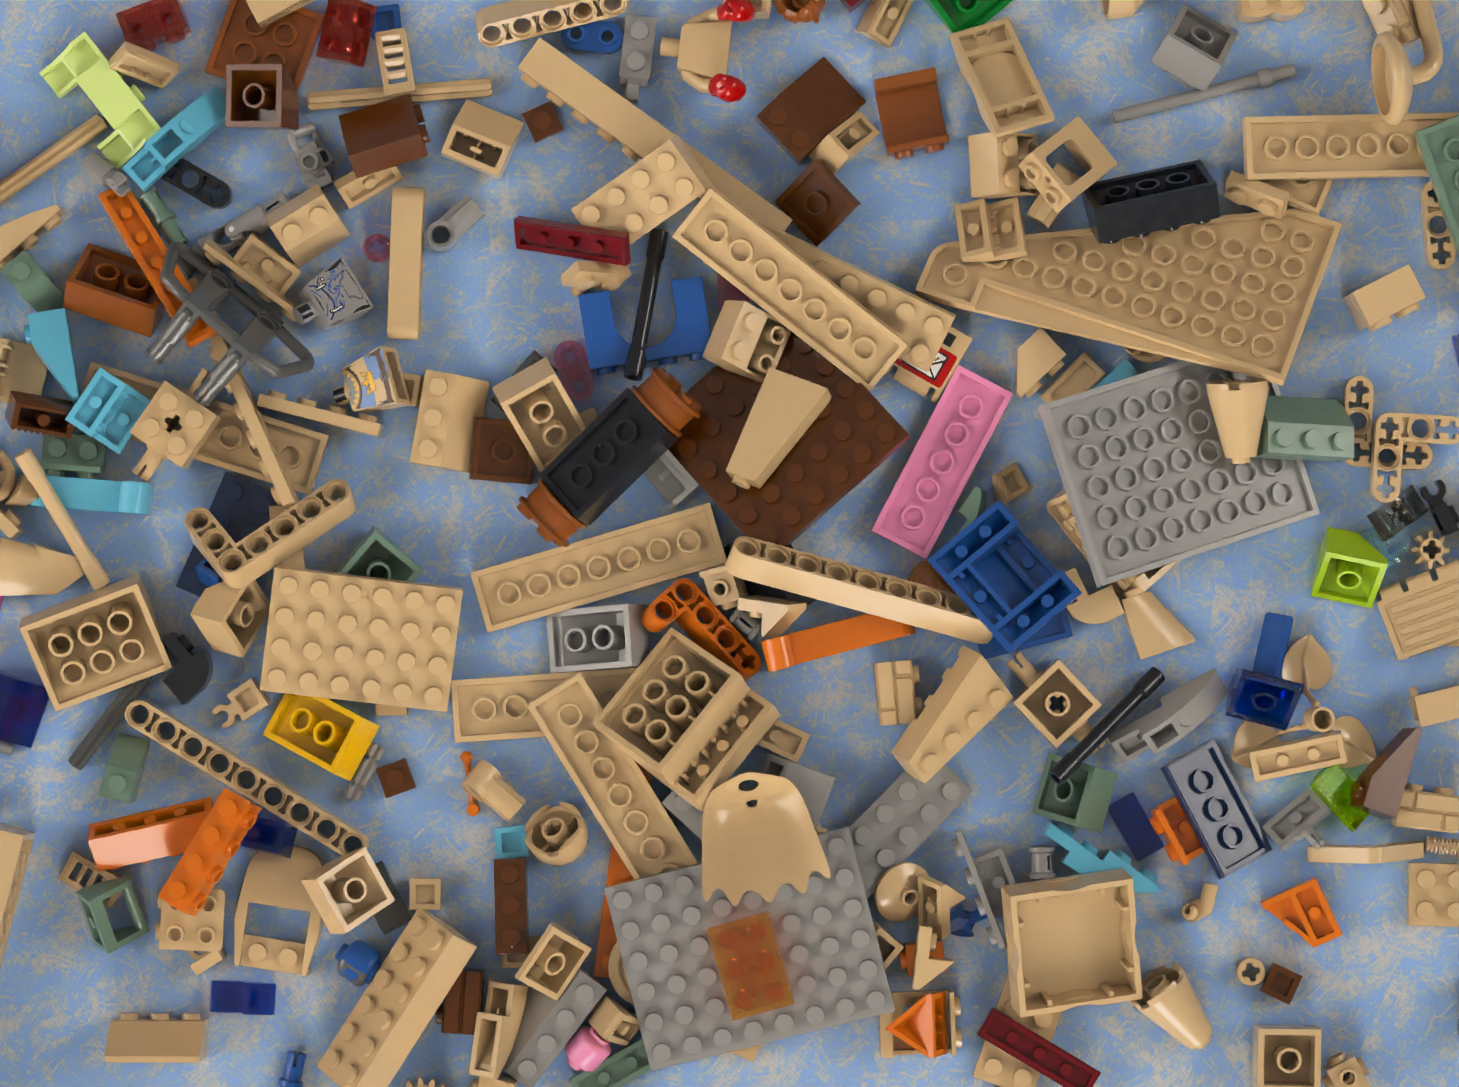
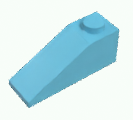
[23,308,81,405]

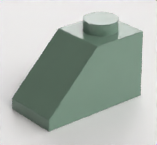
[0,250,64,312]
[99,733,150,803]

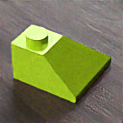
[1310,526,1388,608]

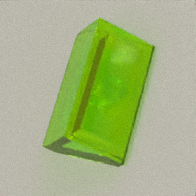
[1310,765,1369,832]

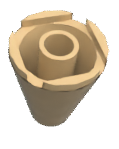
[1206,378,1269,464]
[1130,962,1213,1049]

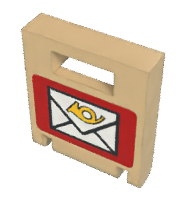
[885,326,973,403]

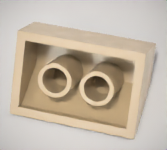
[410,369,490,473]
[104,1012,209,1063]

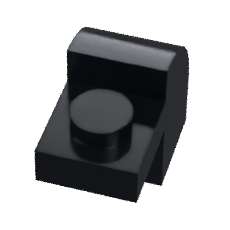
[162,632,213,705]

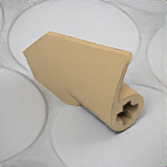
[0,537,84,596]

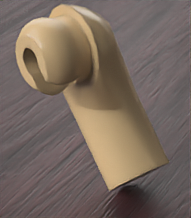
[1181,882,1218,922]

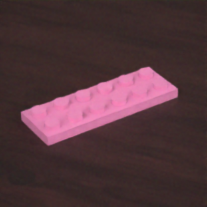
[871,365,1013,559]

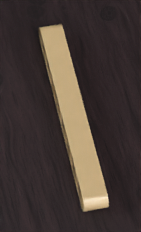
[725,536,993,644]
[125,700,370,856]

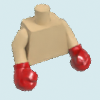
[660,0,755,103]

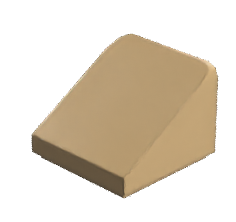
[5,474,38,507]

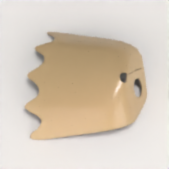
[702,772,831,906]

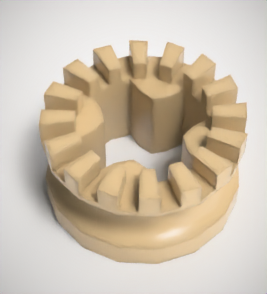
[1235,957,1265,986]

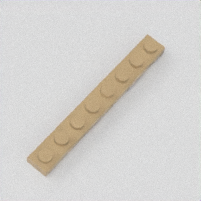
[187,277,299,509]

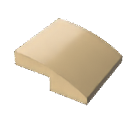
[954,197,1028,262]

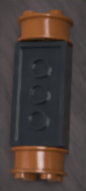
[517,367,703,547]

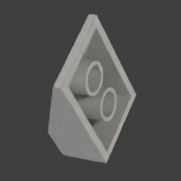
[547,603,649,673]

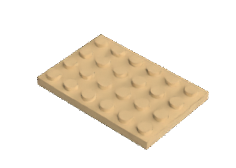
[259,565,463,712]

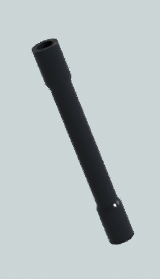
[624,229,669,381]
[1048,667,1165,785]

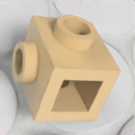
[1321,1052,1370,1087]

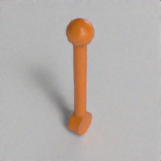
[460,751,480,816]

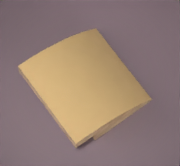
[592,627,780,812]

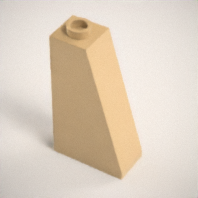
[726,367,832,489]

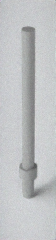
[1112,64,1296,123]

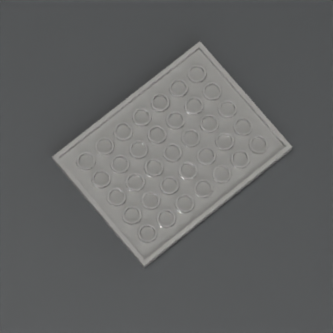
[1038,360,1320,587]
[604,826,896,1071]

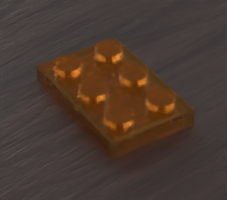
[707,911,794,1021]

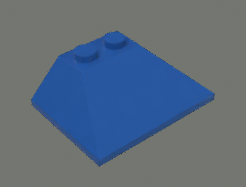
[927,500,1082,654]

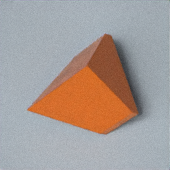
[885,991,948,1058]

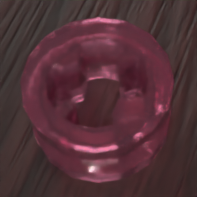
[363,234,390,263]

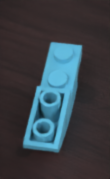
[122,86,226,192]
[1042,822,1160,893]

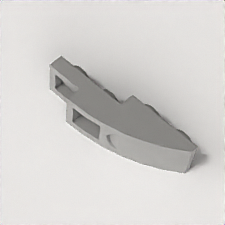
[1108,668,1228,763]

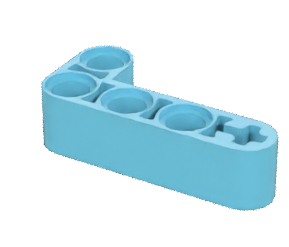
[30,475,154,515]

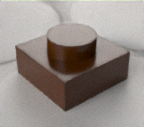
[522,101,564,143]
[376,758,416,798]
[1259,962,1303,1005]

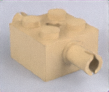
[129,367,222,482]
[1006,651,1106,756]

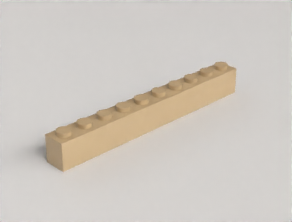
[518,37,793,232]

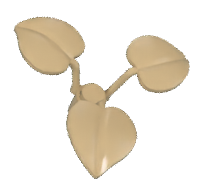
[1231,635,1377,768]

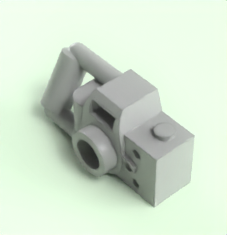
[286,122,335,189]

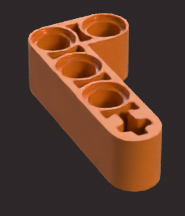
[641,578,761,682]

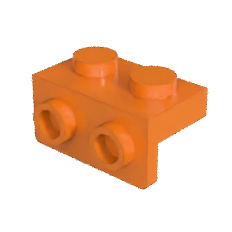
[1149,796,1204,866]

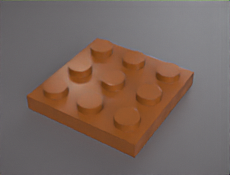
[205,0,326,94]

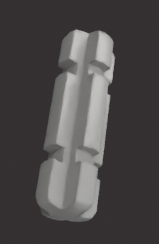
[344,742,385,801]

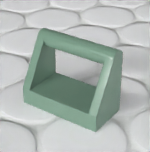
[76,876,149,954]

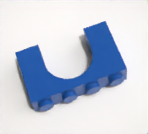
[578,276,711,376]

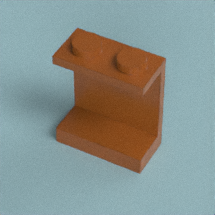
[873,67,950,160]

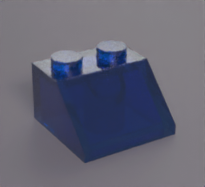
[1225,668,1304,731]
[0,671,49,748]

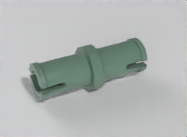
[140,188,189,245]

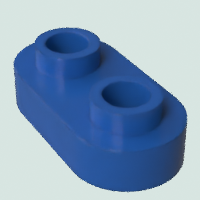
[561,21,623,54]

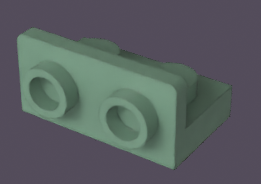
[40,434,107,479]

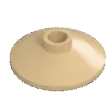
[874,862,929,922]

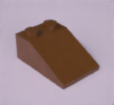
[756,57,866,166]

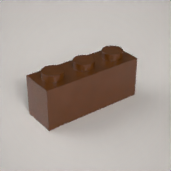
[494,858,530,956]

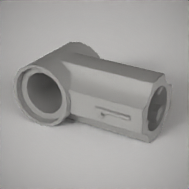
[427,195,485,253]

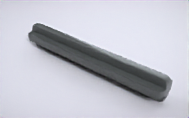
[68,675,154,770]

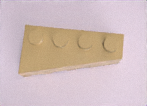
[891,645,1014,783]

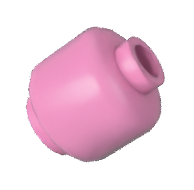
[565,1026,611,1072]

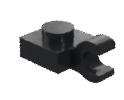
[1420,479,1459,536]

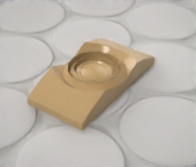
[950,17,1055,138]

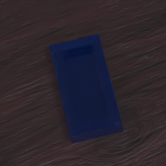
[1108,792,1164,862]

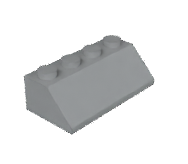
[503,966,608,1087]

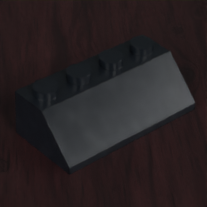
[1081,160,1220,244]

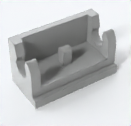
[643,450,699,508]

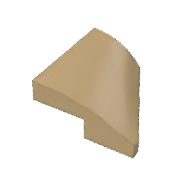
[1119,591,1195,660]

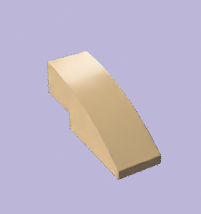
[469,981,529,1079]

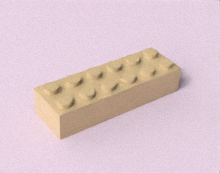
[317,907,477,1087]

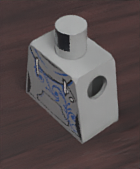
[292,256,374,331]

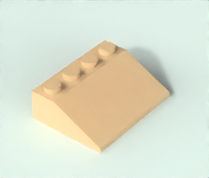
[19,574,173,712]

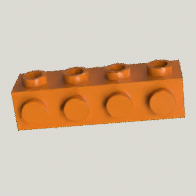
[157,788,262,916]
[88,797,214,872]

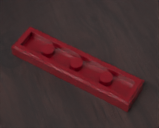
[514,216,631,266]
[976,1007,1101,1087]

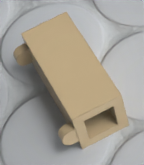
[1408,684,1459,727]

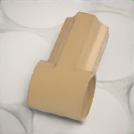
[1026,162,1081,228]
[461,760,526,822]

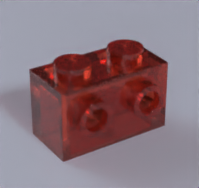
[116,0,192,52]
[316,0,377,67]

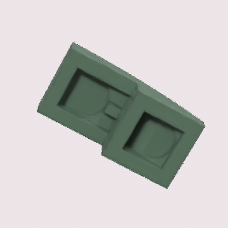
[958,486,987,534]

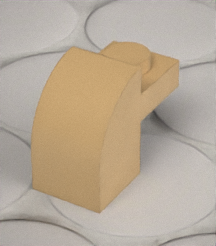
[1064,567,1125,624]

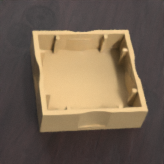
[1001,868,1143,1018]

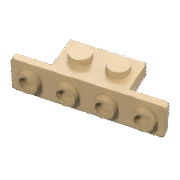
[203,232,302,322]

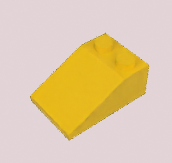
[262,693,380,781]

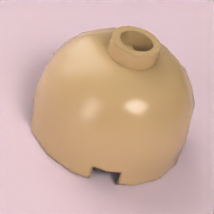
[524,802,589,866]

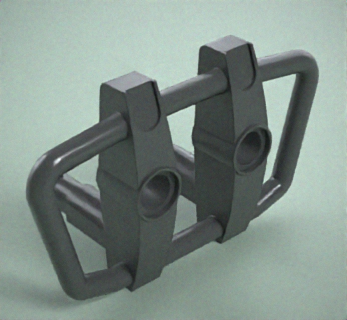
[145,242,315,406]

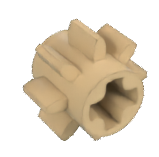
[1409,531,1450,570]

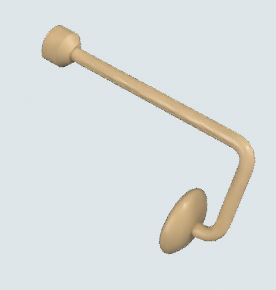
[1101,0,1443,126]

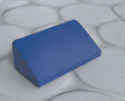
[1252,612,1293,678]

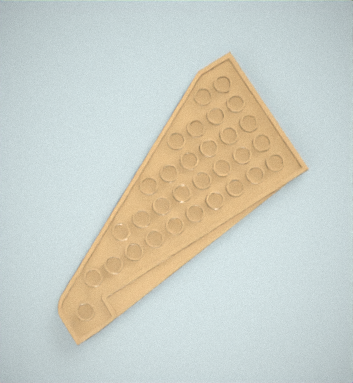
[915,208,1343,386]

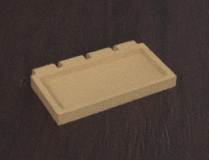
[1377,559,1459,661]

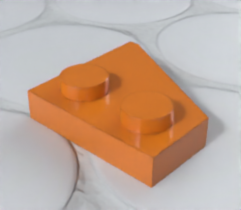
[1261,876,1343,947]

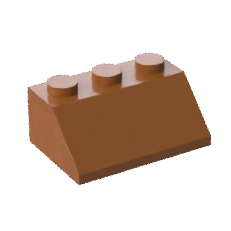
[63,243,165,338]

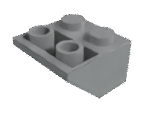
[749,753,835,831]

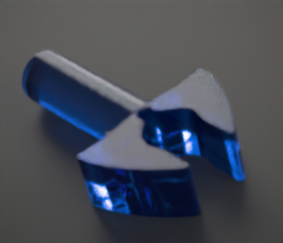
[950,904,988,937]

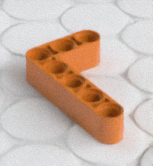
[760,613,916,672]

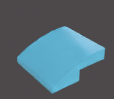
[65,367,151,454]

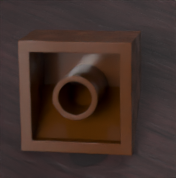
[225,64,299,130]

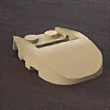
[234,844,325,976]

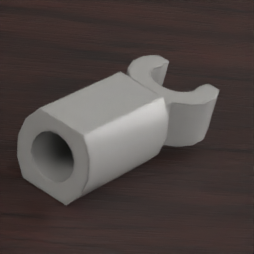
[81,153,131,197]

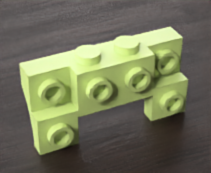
[39,32,161,171]

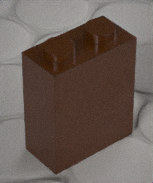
[338,93,431,178]

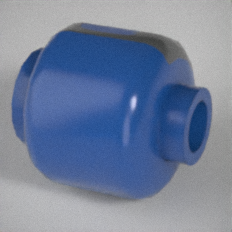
[335,940,382,986]

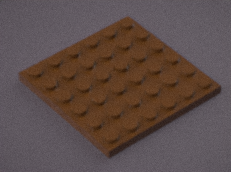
[668,331,911,547]

